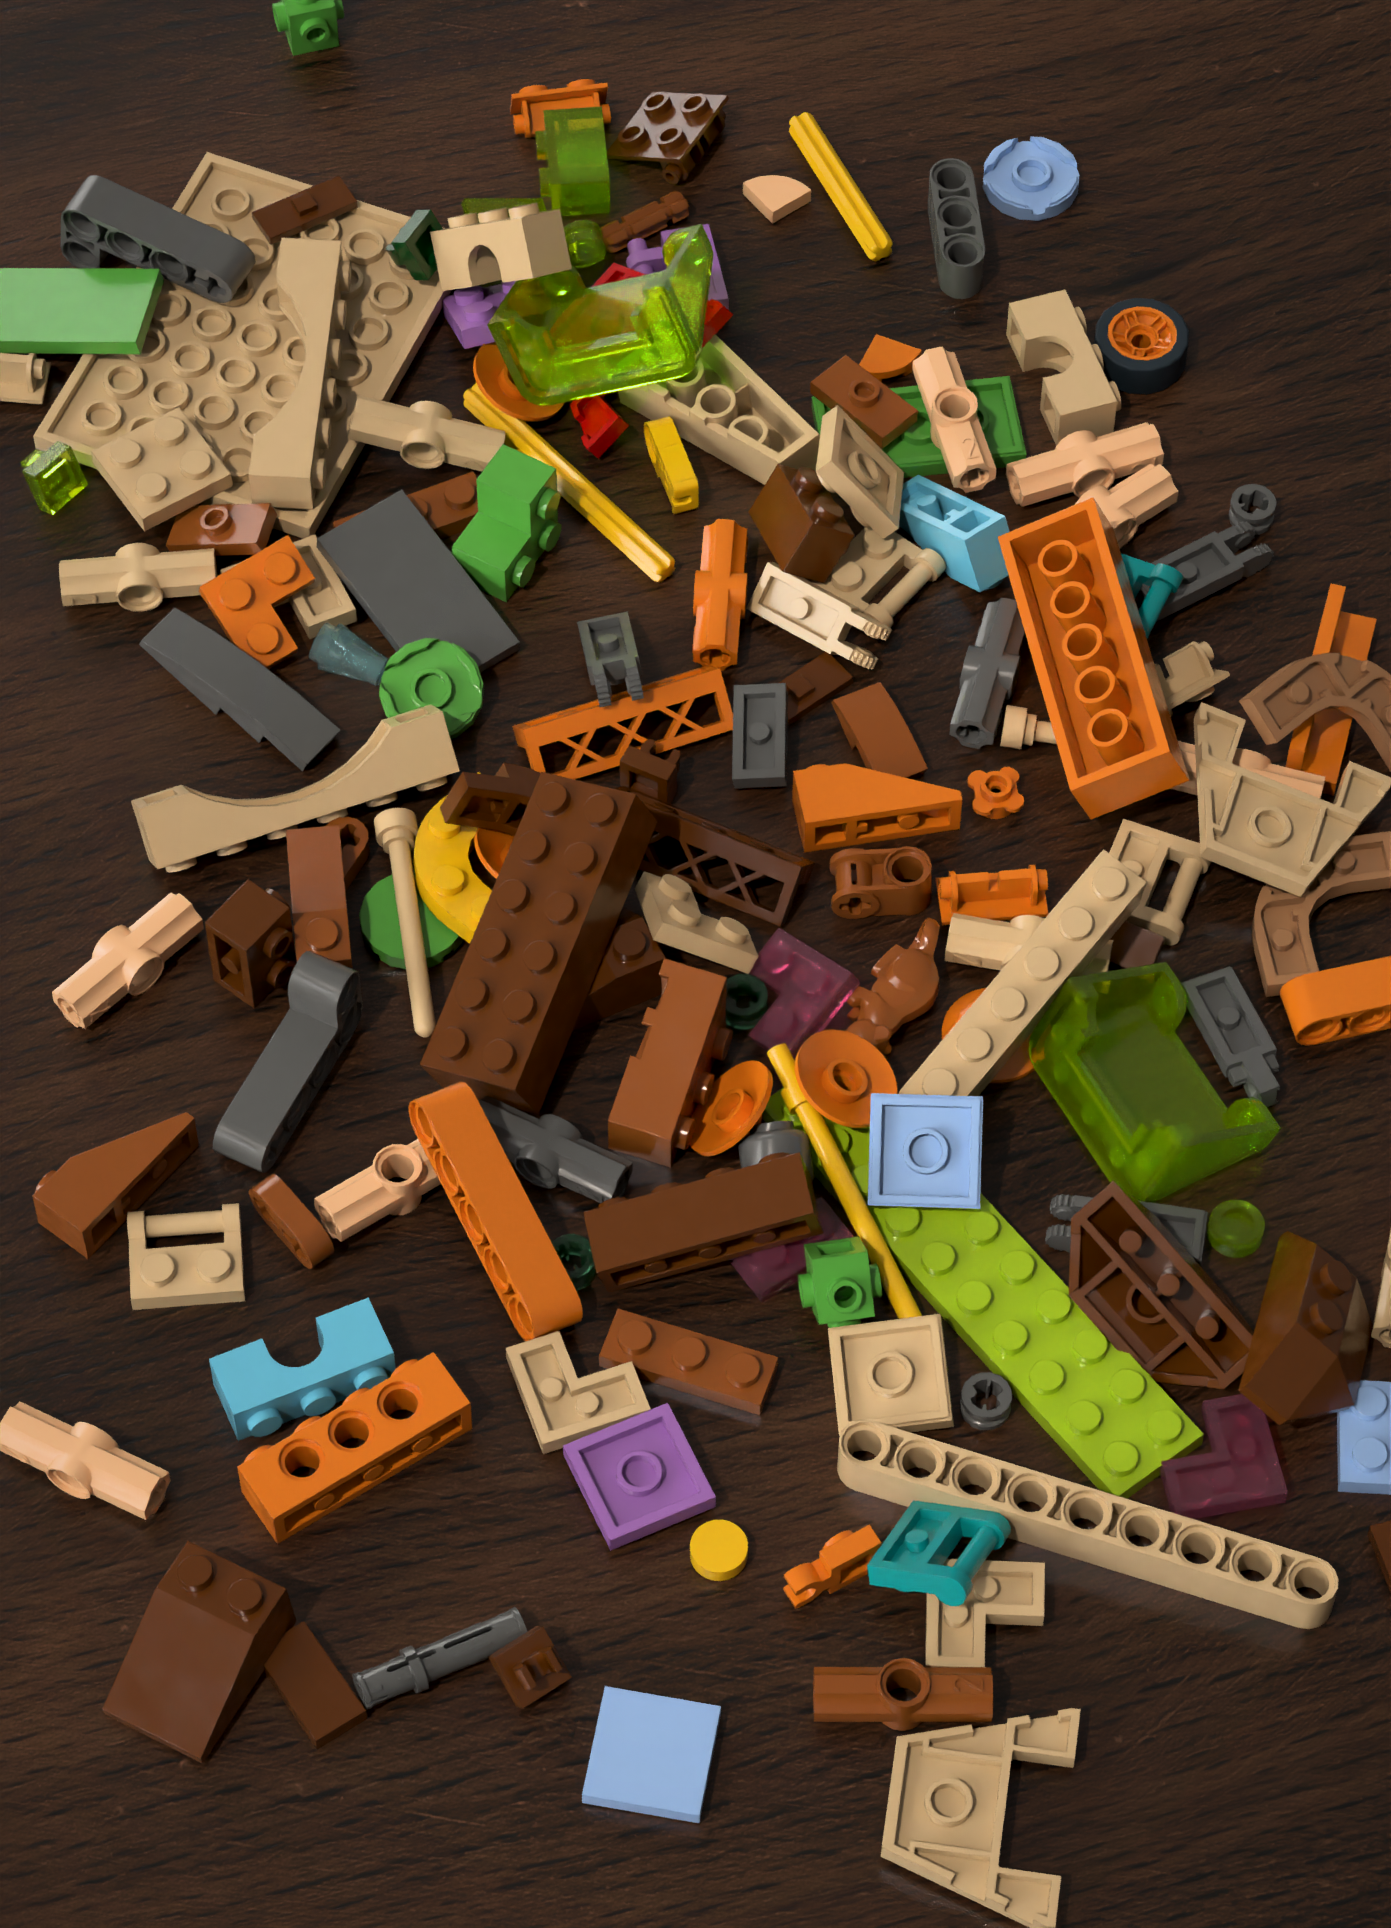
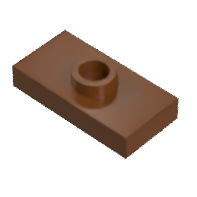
[810,355,918,449]
[166,503,277,556]

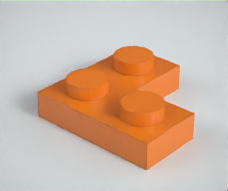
[199,535,315,670]

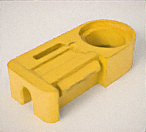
[644,416,699,514]

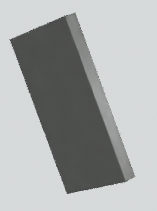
[316,489,520,673]

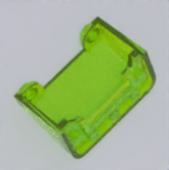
[487,224,713,406]
[1028,962,1281,1202]

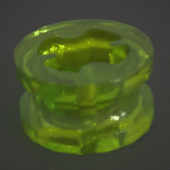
[564,220,606,268]

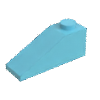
[899,475,1010,592]

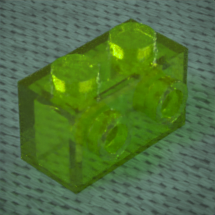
[535,106,610,216]

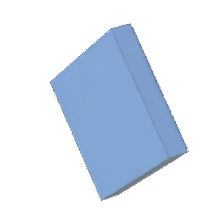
[867,1093,983,1209]
[582,1686,721,1824]

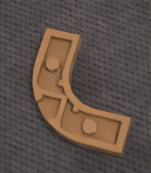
[1239,653,1391,772]
[1252,831,1391,997]

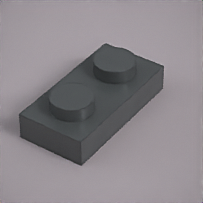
[732,683,788,789]

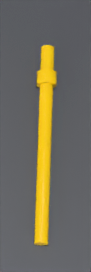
[767,1043,922,1319]

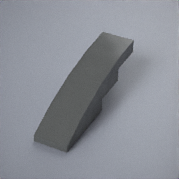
[139,608,340,771]

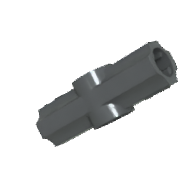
[949,597,1026,749]
[478,1095,633,1203]

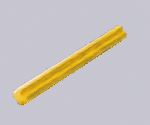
[463,383,675,583]

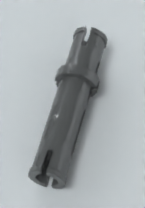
[352,1607,527,1710]

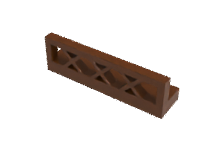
[612,786,815,927]

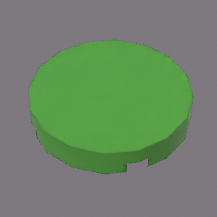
[379,638,484,739]
[359,870,463,969]

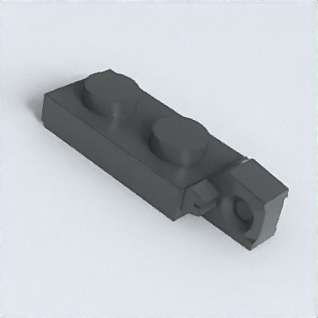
[1179,966,1280,1111]

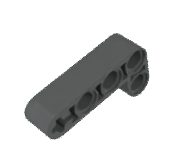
[60,175,256,303]
[213,951,363,1173]

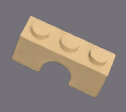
[430,203,572,291]
[1006,289,1121,446]

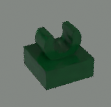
[385,210,443,280]

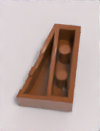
[608,958,733,1168]

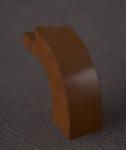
[440,762,541,836]

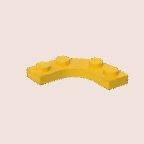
[414,772,492,944]

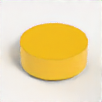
[690,1520,748,1581]

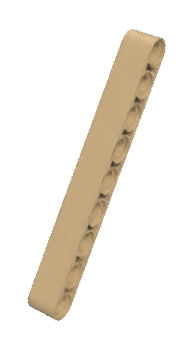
[837,1420,1338,1629]

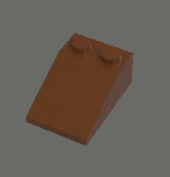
[102,1541,297,1764]

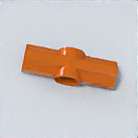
[692,519,748,671]

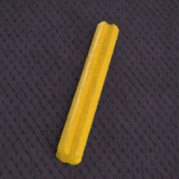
[789,112,893,262]

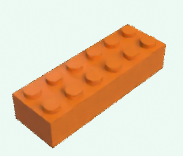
[998,497,1190,820]

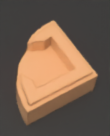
[743,175,811,224]

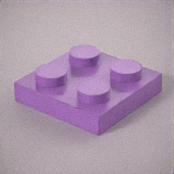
[563,1403,716,1551]

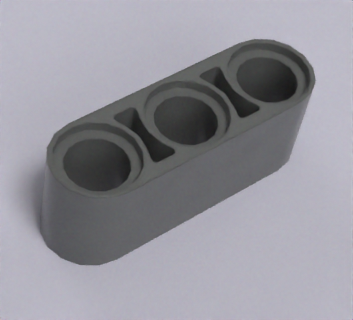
[927,158,985,299]

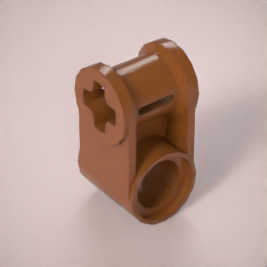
[829,846,932,919]

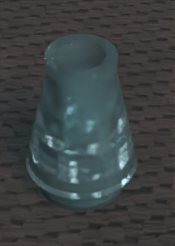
[309,622,389,687]

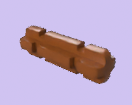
[599,191,689,253]

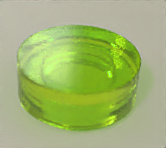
[1207,1200,1265,1258]

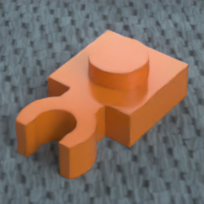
[783,1524,882,1608]

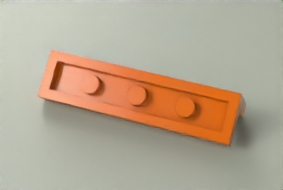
[1286,583,1377,796]
[512,665,733,780]

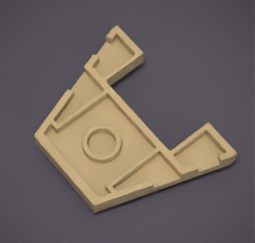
[1194,702,1391,897]
[881,1708,1081,1928]

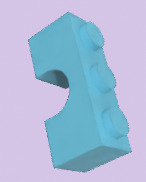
[209,1297,396,1441]

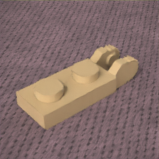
[747,562,892,670]

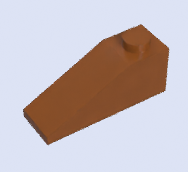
[286,825,353,969]
[32,1112,199,1259]

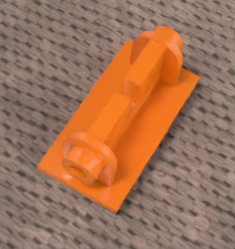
[510,79,611,138]
[935,865,1049,925]

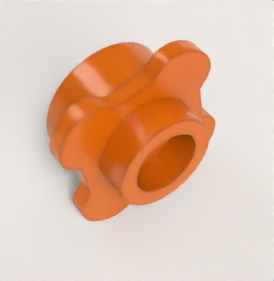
[967,767,1024,819]

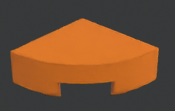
[859,334,922,382]

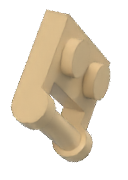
[812,526,946,628]
[1109,819,1211,945]
[127,1203,245,1310]

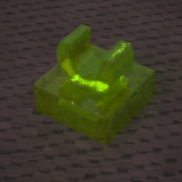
[20,441,88,515]

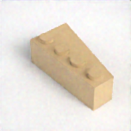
[613,323,820,485]

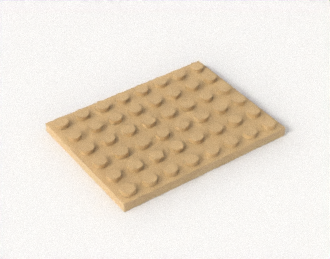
[33,152,452,538]

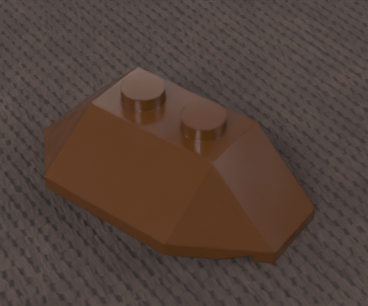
[1069,1180,1254,1389]
[1238,1231,1373,1425]

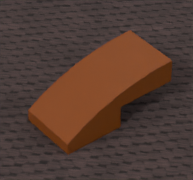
[831,682,928,779]

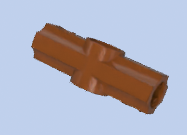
[813,1658,993,1731]

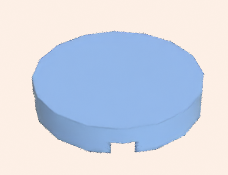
[983,136,1079,221]

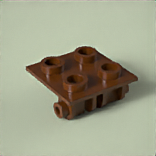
[604,91,729,184]

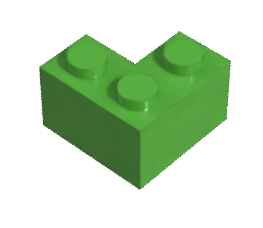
[452,444,561,602]

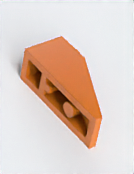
[792,763,962,853]

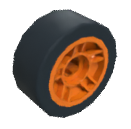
[1094,298,1189,395]

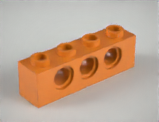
[237,1352,473,1544]

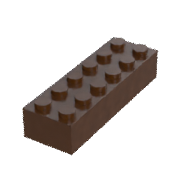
[420,772,658,1115]

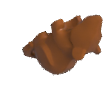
[845,918,940,1056]

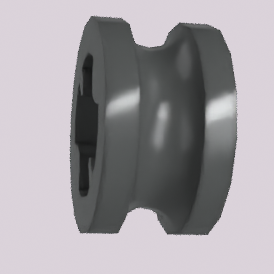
[1228,484,1277,535]
[960,1372,1012,1430]

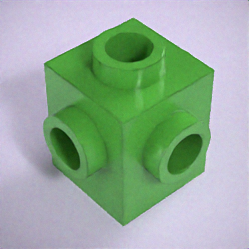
[272,0,344,56]
[798,1236,882,1328]

